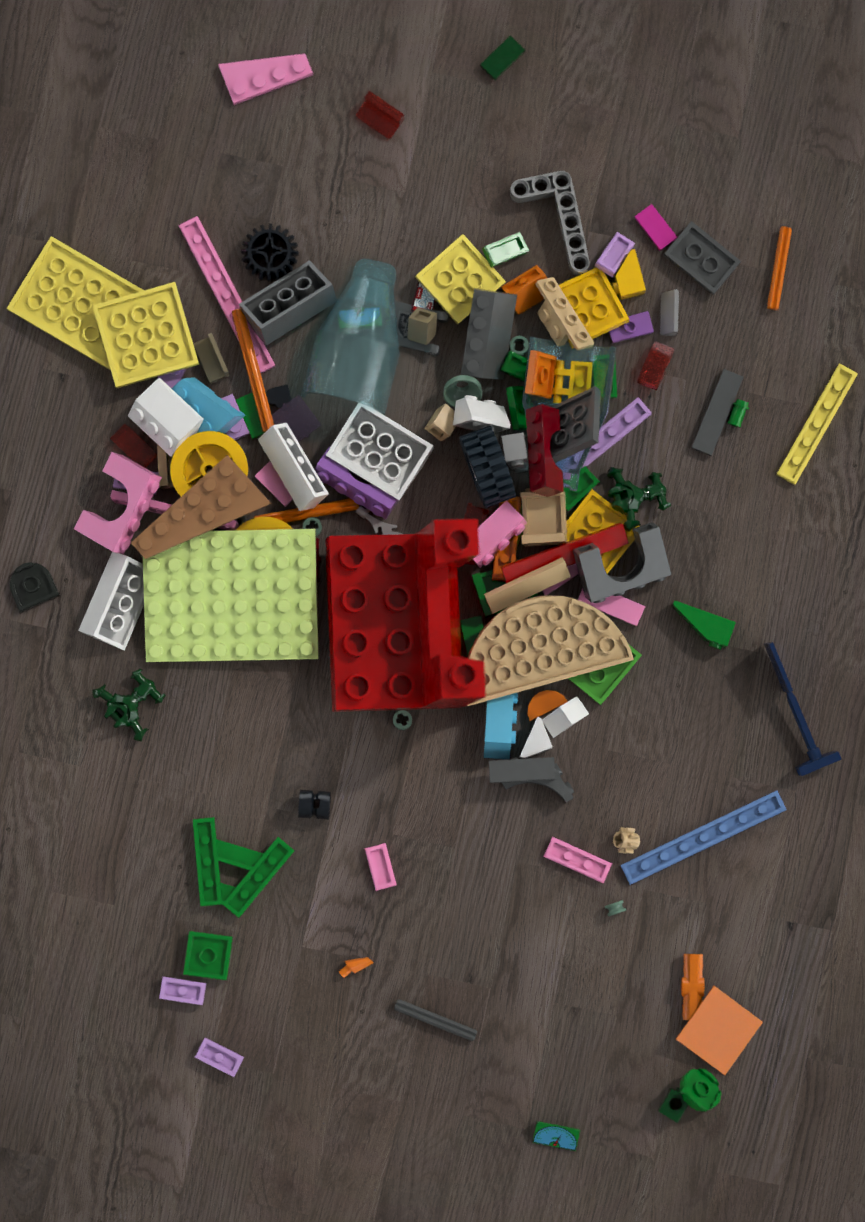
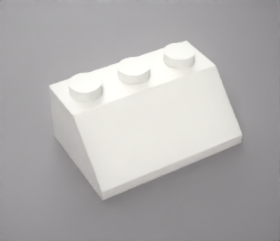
[128,378,204,457]

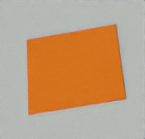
[676,986,763,1075]

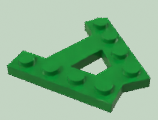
[193,817,295,918]

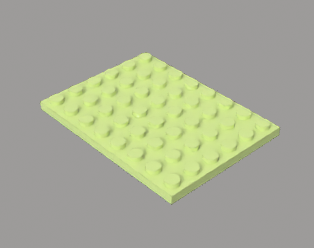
[143,529,319,662]

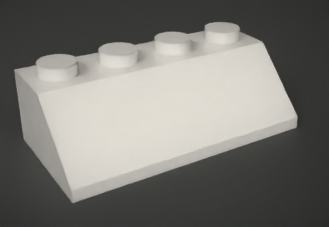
[78,552,144,651]

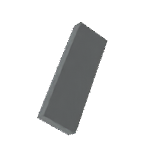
[489,757,556,783]

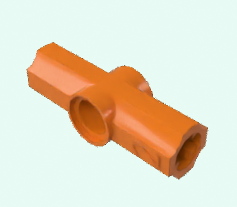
[681,954,704,1020]

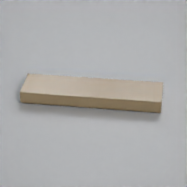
[484,557,571,614]

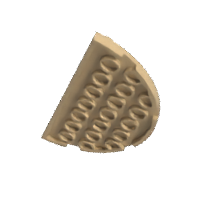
[467,595,634,706]

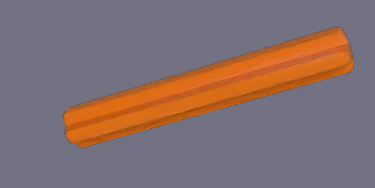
[767,226,792,310]

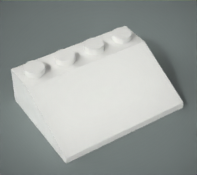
[326,401,434,500]

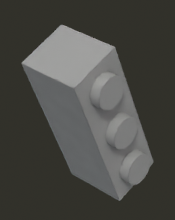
[502,433,529,473]

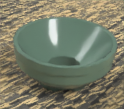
[443,375,482,408]

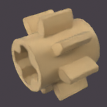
[613,827,640,854]

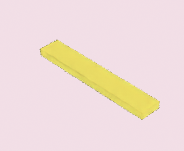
[776,363,858,485]

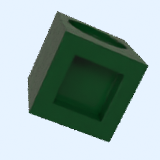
[657,1087,688,1123]

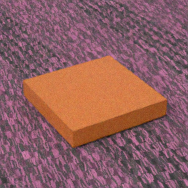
[525,350,557,399]

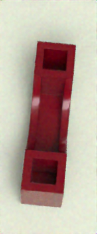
[526,404,564,497]

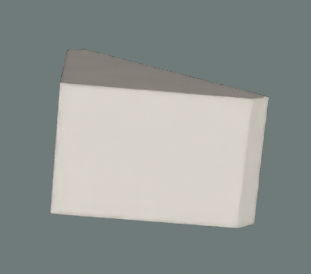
[542,696,589,738]
[519,717,552,759]

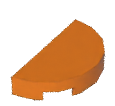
[527,690,568,722]

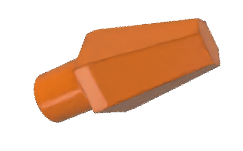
[339,957,374,978]

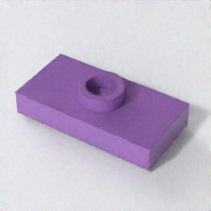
[609,311,654,344]

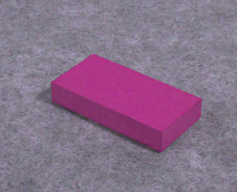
[635,204,678,251]

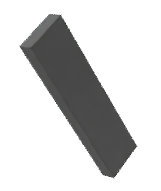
[691,369,744,456]

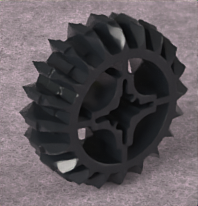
[241,224,299,282]

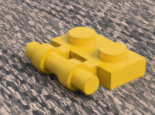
[552,360,593,404]

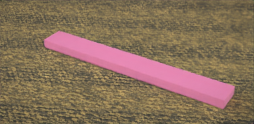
[178,216,276,374]

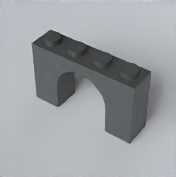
[572,522,672,603]

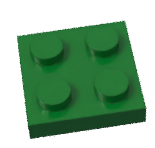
[183,931,233,980]

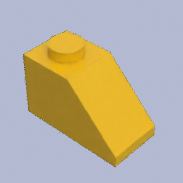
[612,249,646,300]

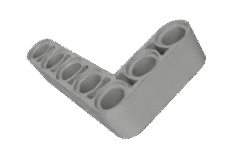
[510,171,589,276]

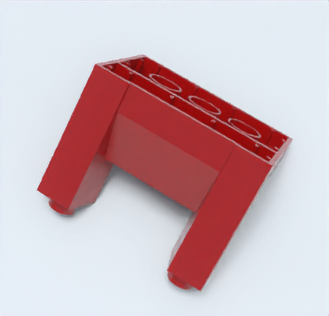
[325,519,486,712]

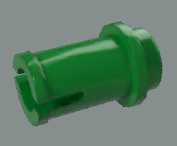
[728,399,749,428]

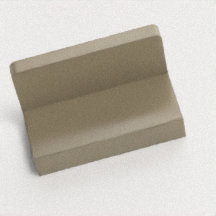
[193,333,230,384]

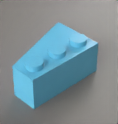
[171,377,246,434]
[484,692,518,759]

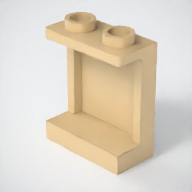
[520,488,567,547]

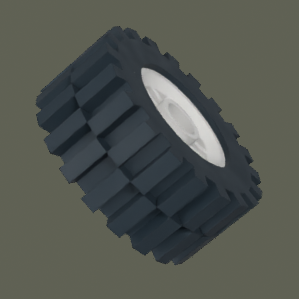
[459,426,516,508]

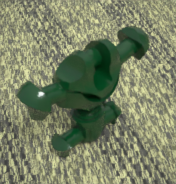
[607,467,671,532]
[92,669,166,741]

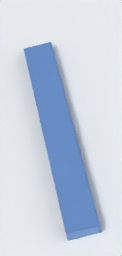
[620,790,787,885]

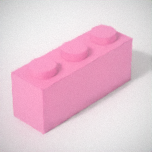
[472,500,527,568]

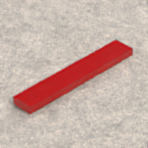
[500,523,629,583]

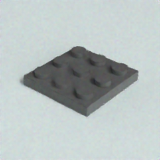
[550,386,601,463]

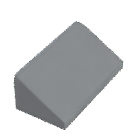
[660,290,679,336]

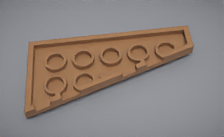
[131,455,272,559]

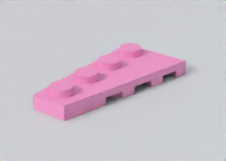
[218,54,313,105]

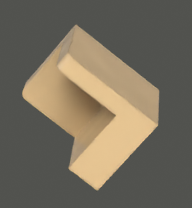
[424,403,456,441]

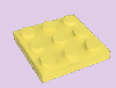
[415,234,506,325]

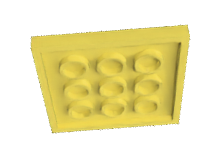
[93,282,199,388]

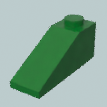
[672,600,736,650]

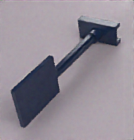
[764,642,842,776]

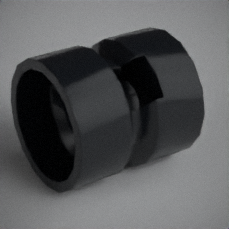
[298,790,331,820]

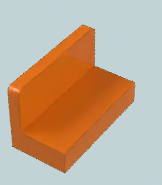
[501,265,547,314]

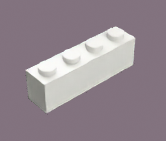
[258,423,329,511]

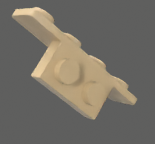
[536,277,594,350]

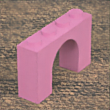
[74,452,162,554]

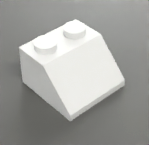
[453,395,510,433]

